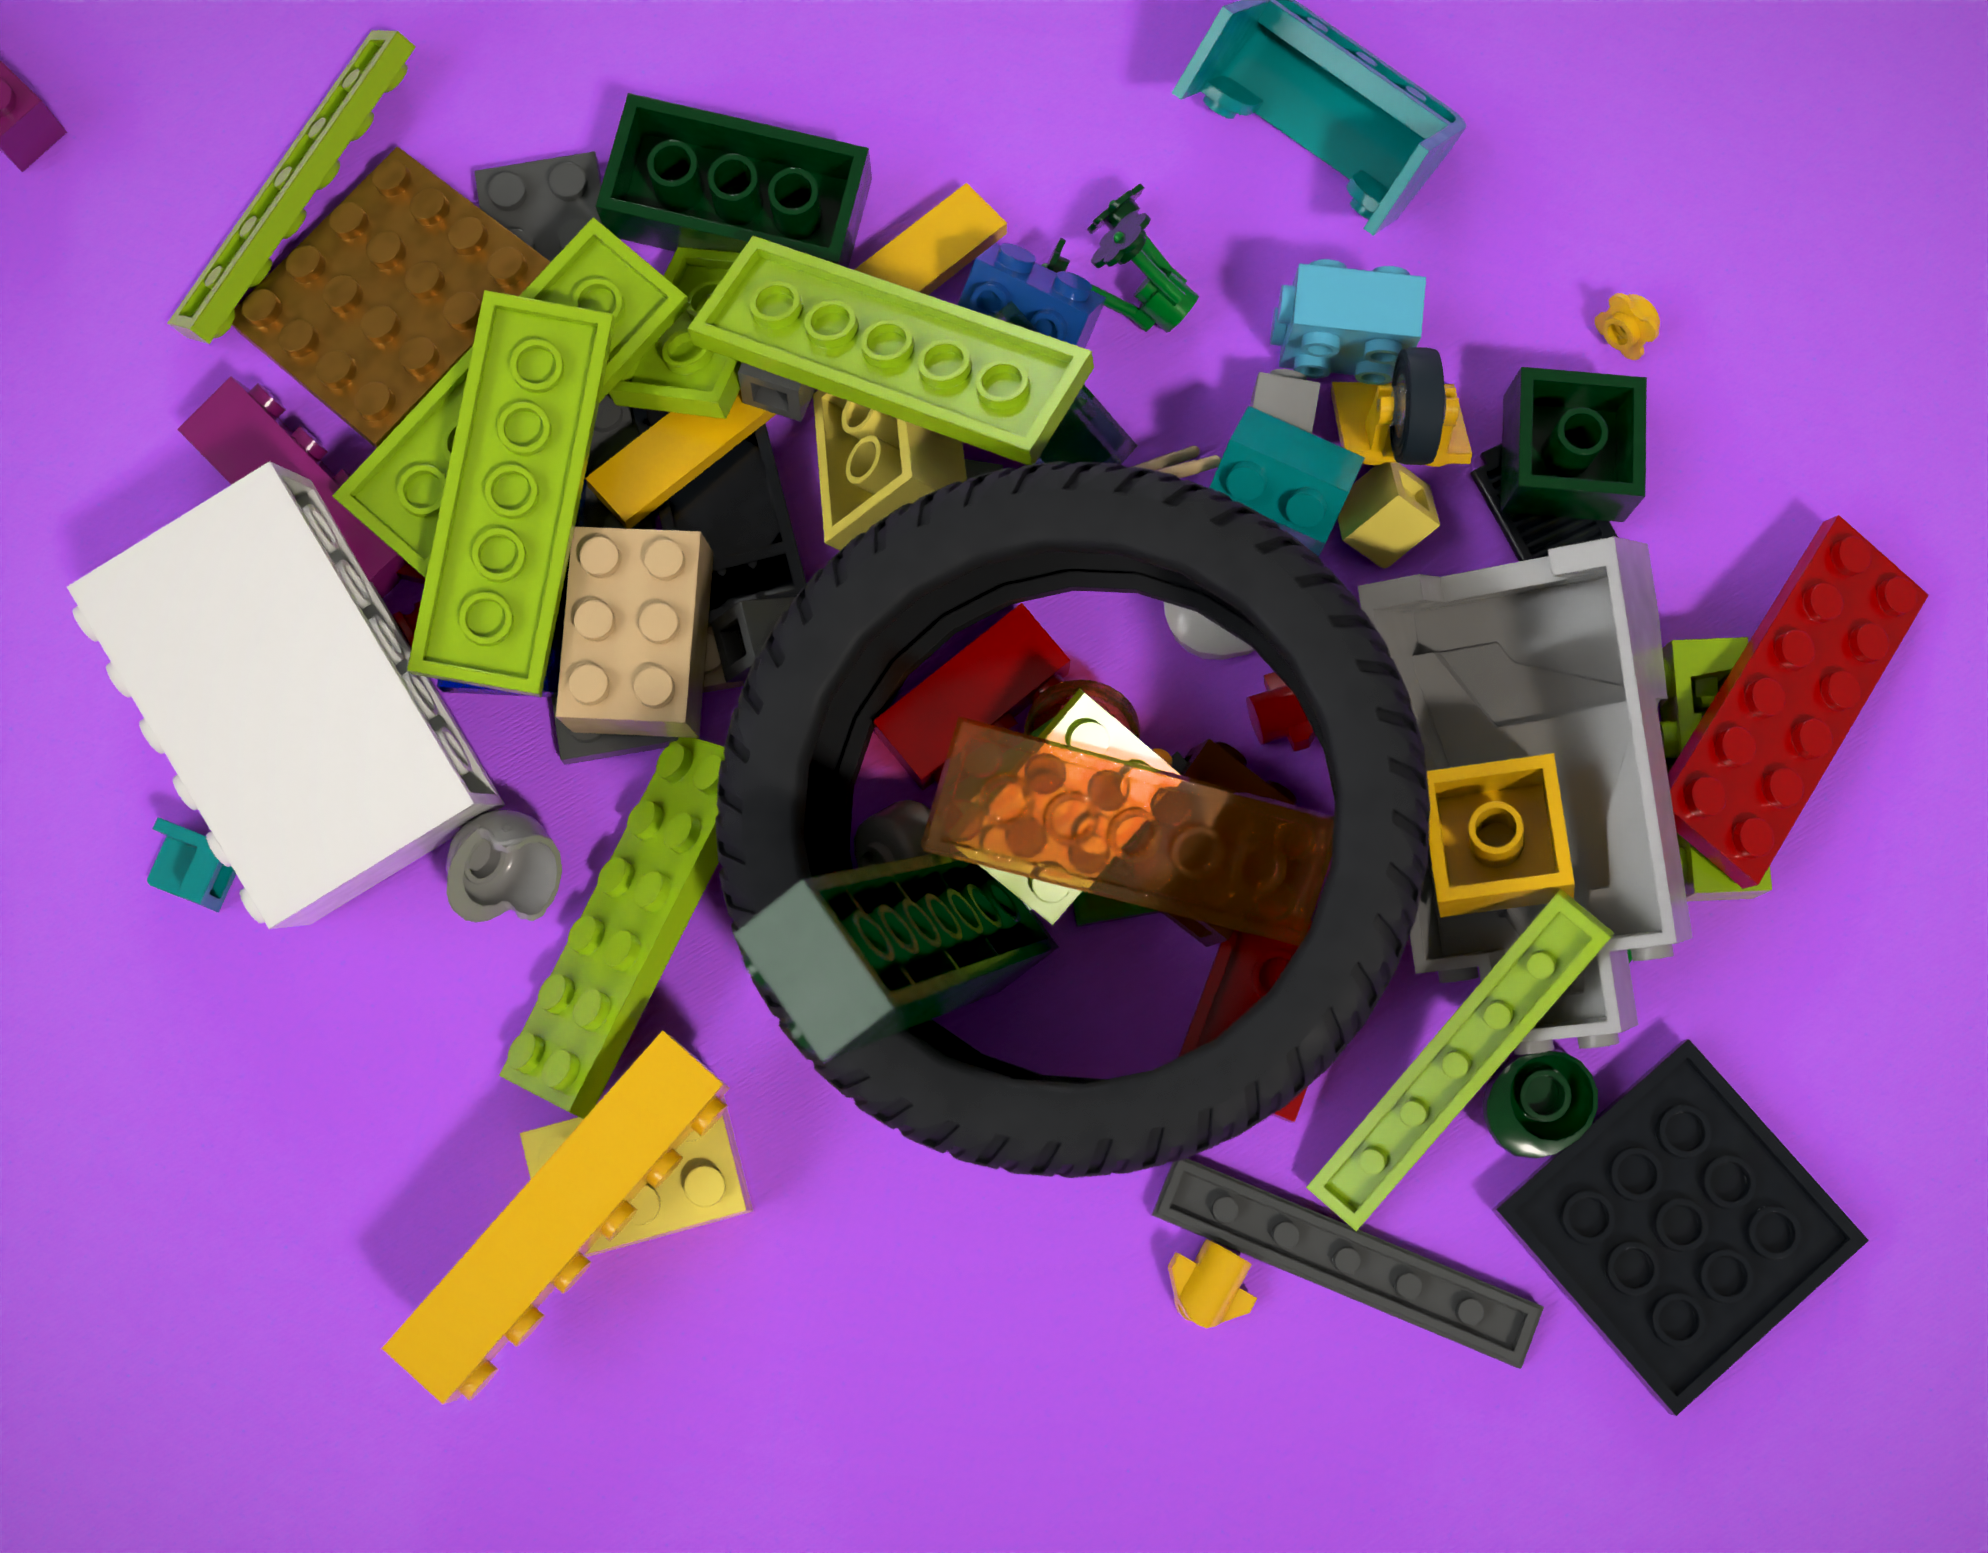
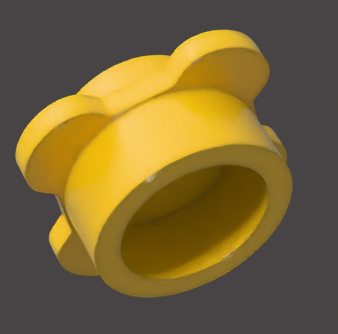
[1595,293,1660,360]

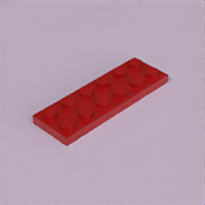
[1668,515,1929,889]

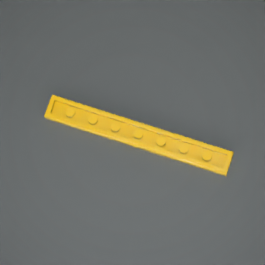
[585,182,1007,529]

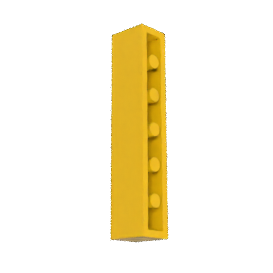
[381,1030,730,1404]

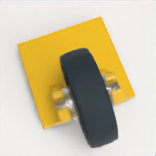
[1331,347,1472,467]

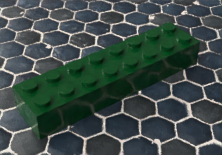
[733,849,1059,1063]

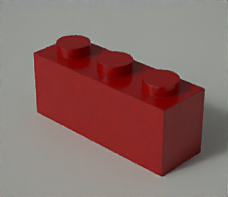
[873,603,1071,791]

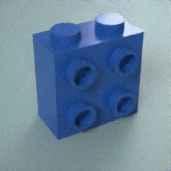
[958,243,1106,348]

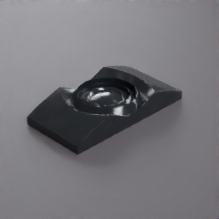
[632,407,807,627]

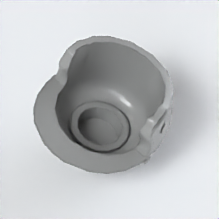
[446,810,562,923]

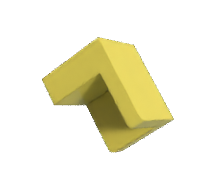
[1337,462,1441,568]

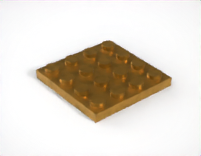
[232,146,550,448]

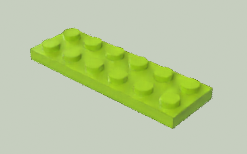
[332,217,690,579]
[687,236,1094,465]
[407,290,615,698]
[499,737,725,1119]

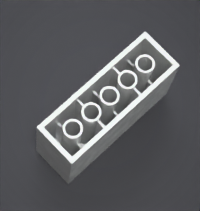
[67,461,505,929]

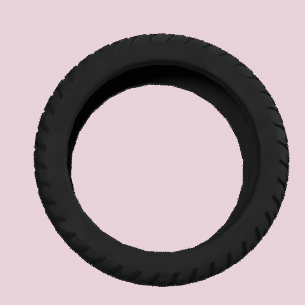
[715,461,1430,1178]

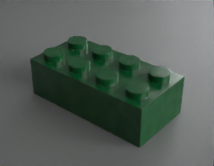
[595,93,872,268]

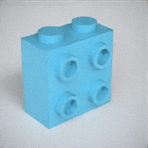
[1270,259,1426,385]

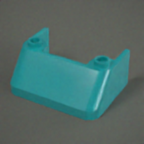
[1172,0,1467,236]

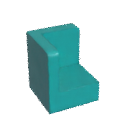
[147,817,236,913]

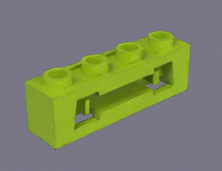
[1659,637,1772,902]

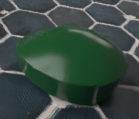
[1482,1048,1598,1159]

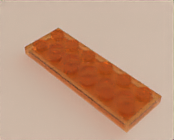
[921,716,1334,946]

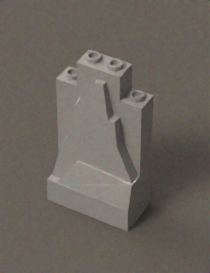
[1358,537,1693,1055]

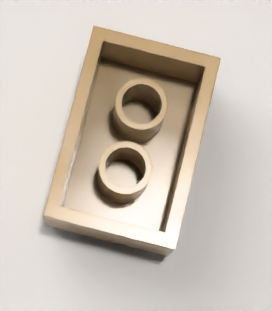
[556,527,714,738]

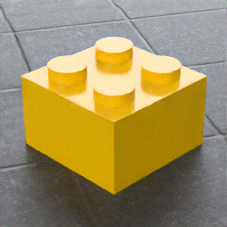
[1427,753,1575,918]

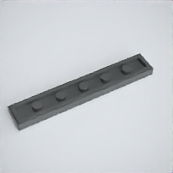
[1151,1158,1544,1369]

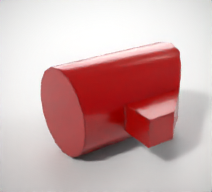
[1246,672,1316,752]

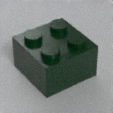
[1500,367,1647,522]

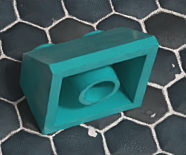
[1209,406,1365,557]

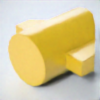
[1167,1239,1257,1328]

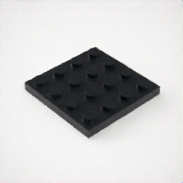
[1491,1039,1869,1416]

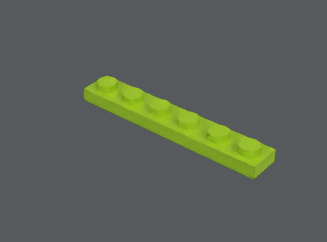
[167,30,416,344]
[1306,889,1615,1231]

